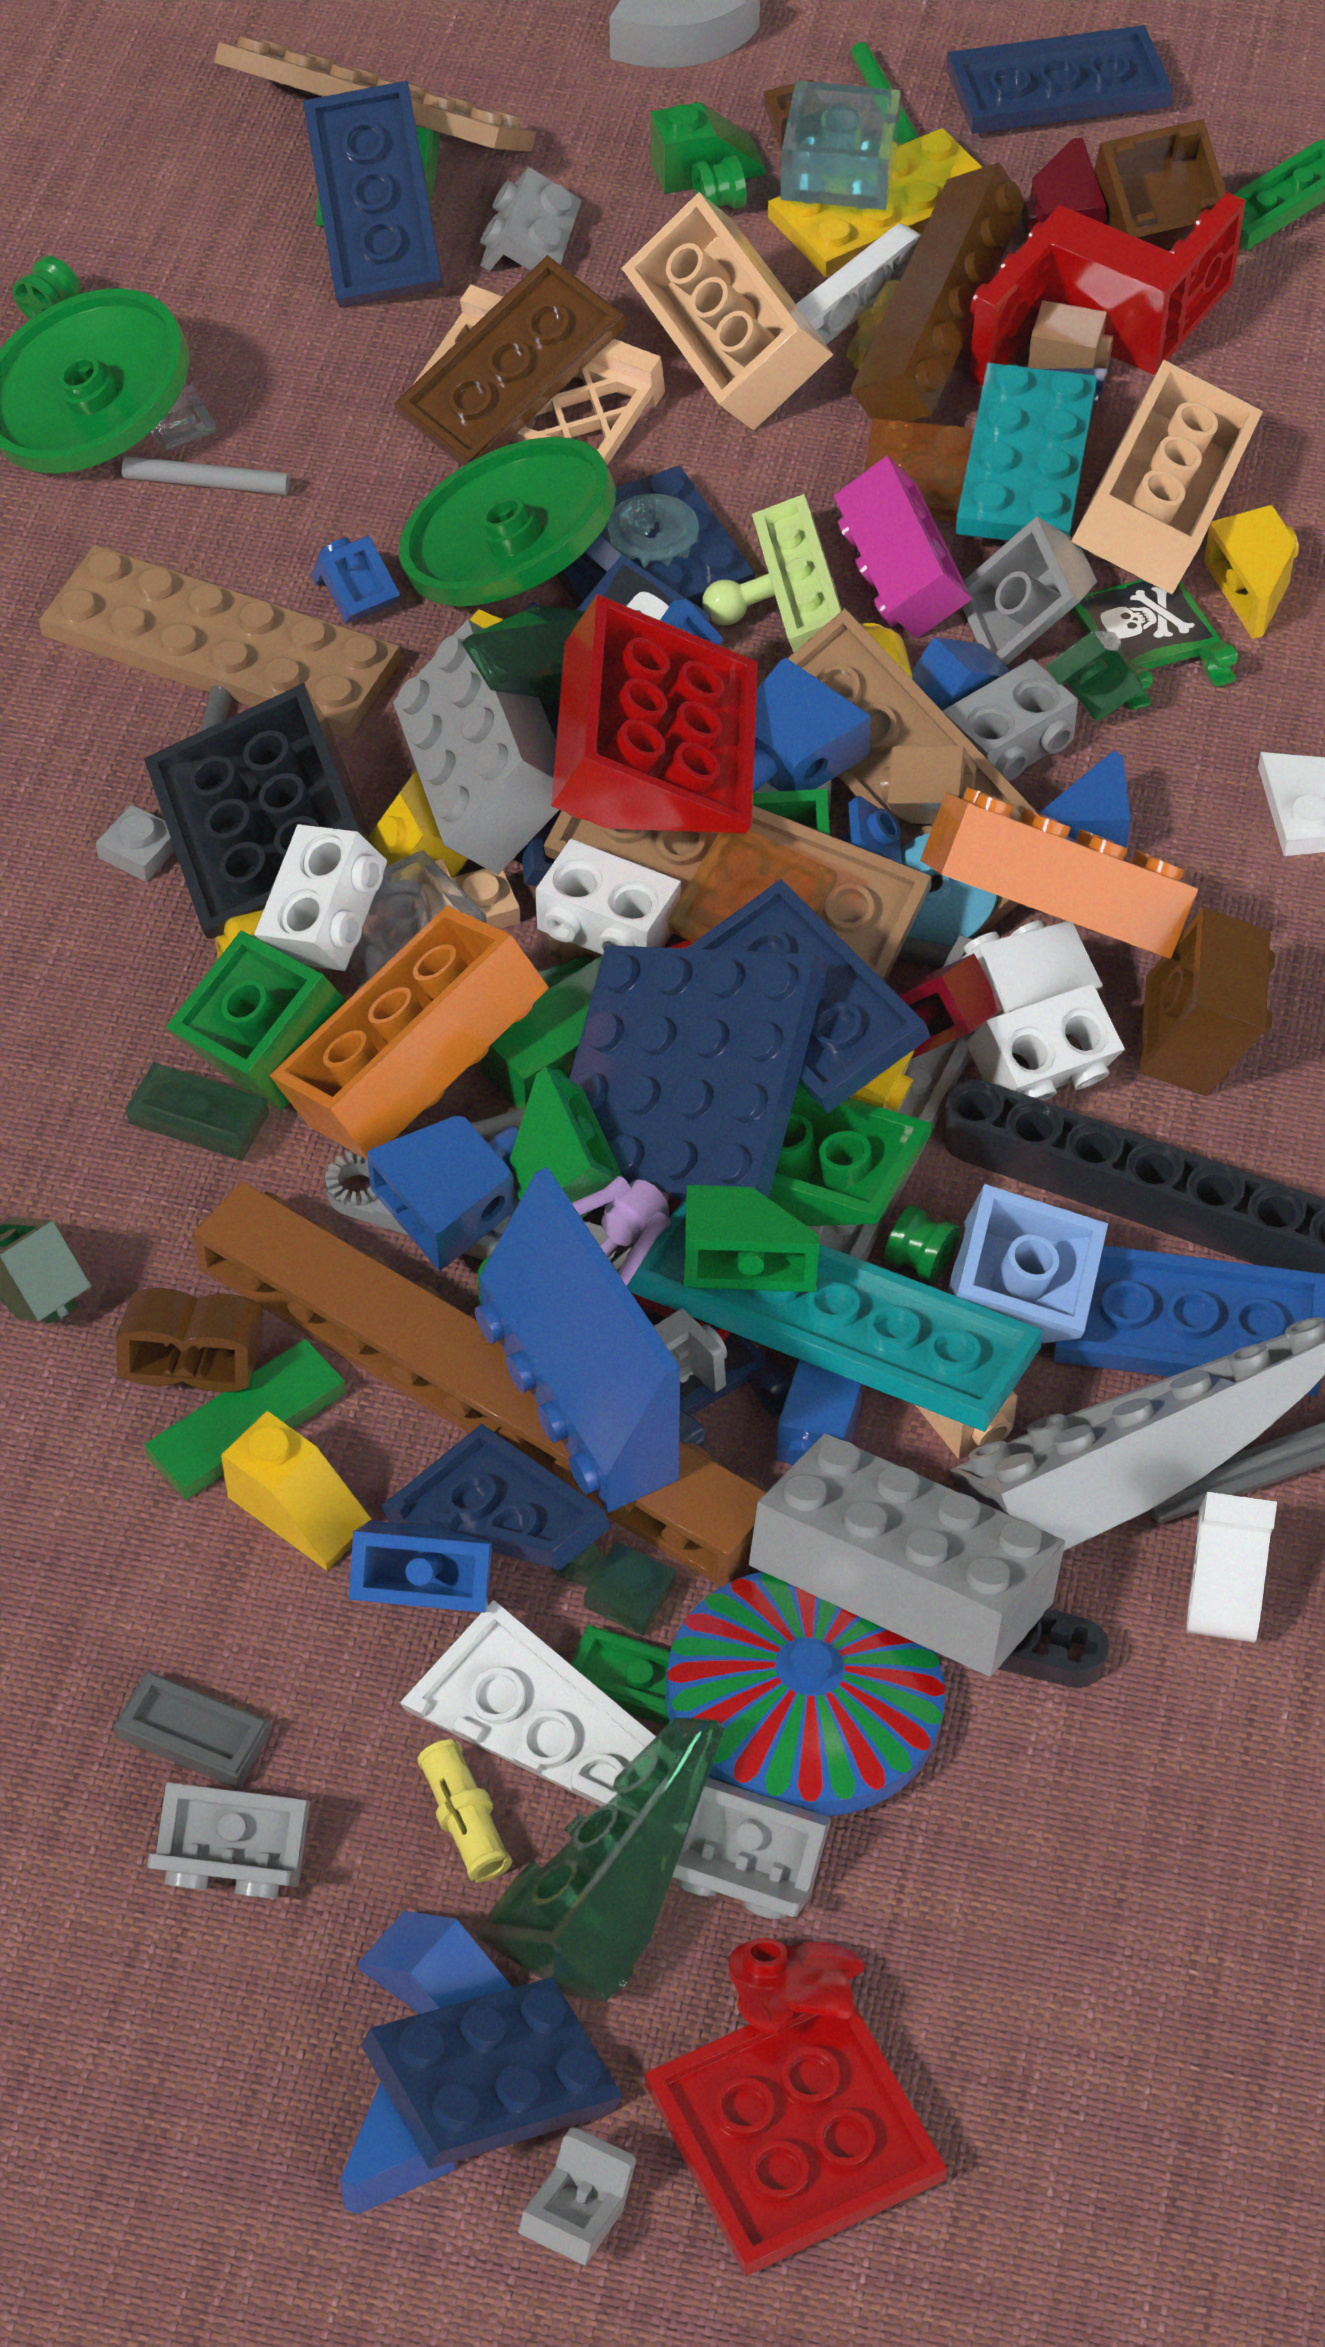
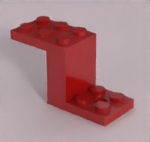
[967,192,1245,386]

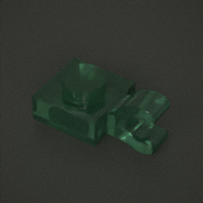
[551,1542,677,1636]

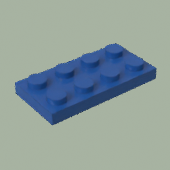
[1054,1245,1325,1397]

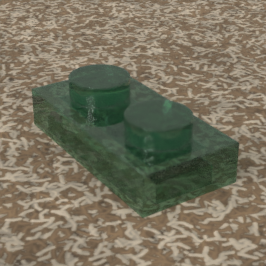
[126,1062,269,1161]

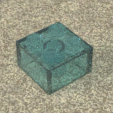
[781,80,901,210]

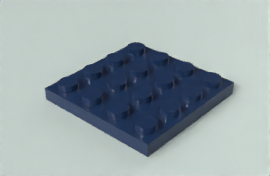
[570,945,828,1201]

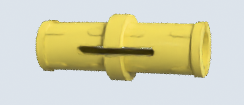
[417,1739,512,1883]

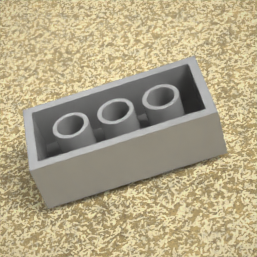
[393,619,559,875]
[749,1433,1065,1677]

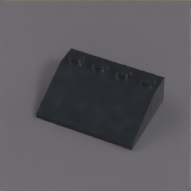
[144,683,394,939]

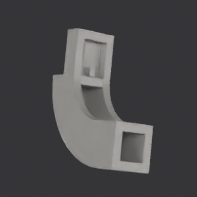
[609,0,760,68]

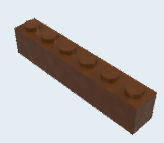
[850,162,1025,430]

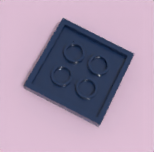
[556,465,755,608]

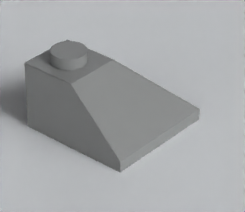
[962,516,1097,666]

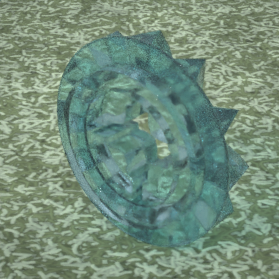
[608,494,699,568]

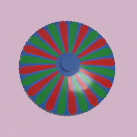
[665,1572,945,1816]

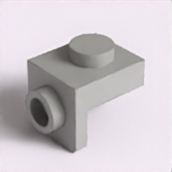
[653,1308,727,1393]
[518,2127,636,2266]

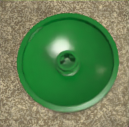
[0,288,190,473]
[399,437,616,606]

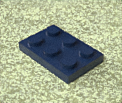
[361,1977,623,2169]

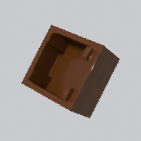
[1094,119,1226,251]
[1139,907,1275,1096]

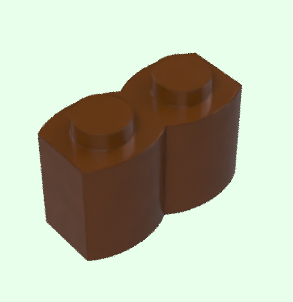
[116,1288,263,1392]

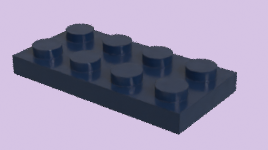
[946,25,1173,134]
[303,81,444,308]
[687,879,931,1113]

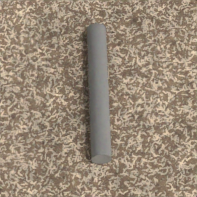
[122,456,290,495]

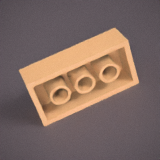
[622,192,833,431]
[1071,360,1263,594]

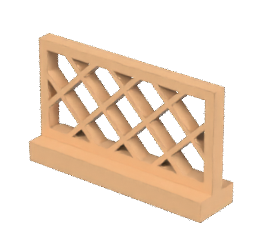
[413,284,665,465]

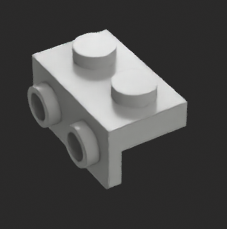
[480,167,582,271]
[660,1774,832,1919]
[147,1782,310,1899]

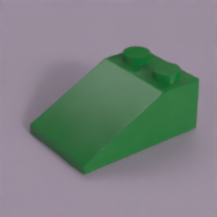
[769,1083,932,1226]

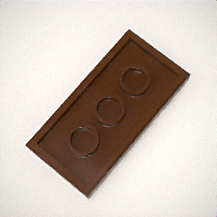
[394,255,627,466]

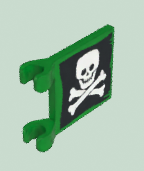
[1071,579,1238,710]

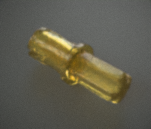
[846,280,900,370]

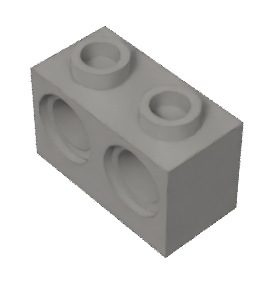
[942,658,1078,781]

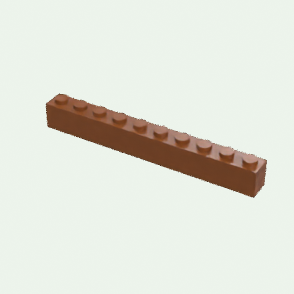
[193,1181,768,1587]

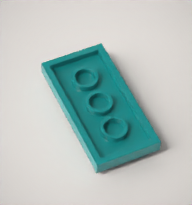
[956,363,1097,541]

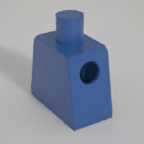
[753,657,871,793]
[367,1116,518,1271]

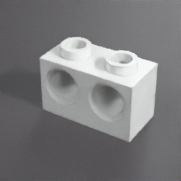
[254,824,387,971]
[536,839,681,955]
[966,983,1125,1101]

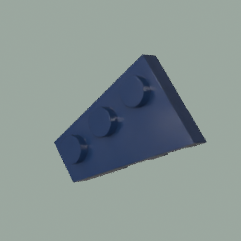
[381,1423,611,1570]

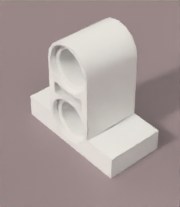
[1186,1492,1277,1643]

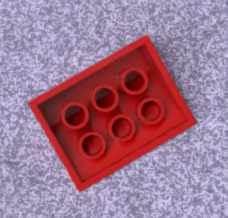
[551,594,758,834]

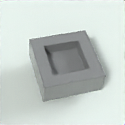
[96,804,175,882]

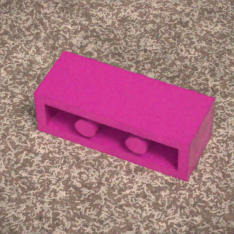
[833,456,972,639]

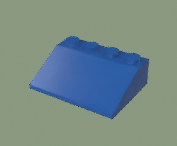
[475,1167,680,1513]

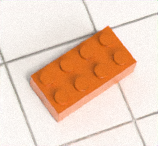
[920,787,1198,959]
[269,906,549,1160]

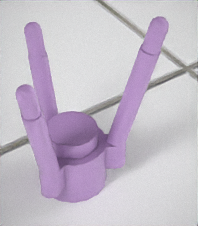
[572,1176,671,1286]

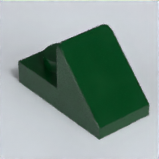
[1045,631,1142,721]

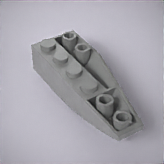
[950,1317,1325,1551]

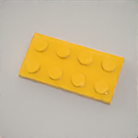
[768,128,982,278]

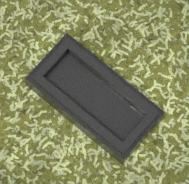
[113,1670,272,1789]

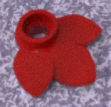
[728,1938,864,2036]

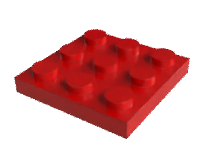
[645,2003,947,2276]

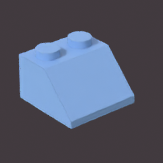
[947,1184,1108,1343]

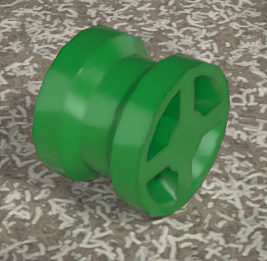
[691,155,747,210]
[12,256,81,319]
[884,1204,961,1284]

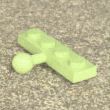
[702,494,842,652]

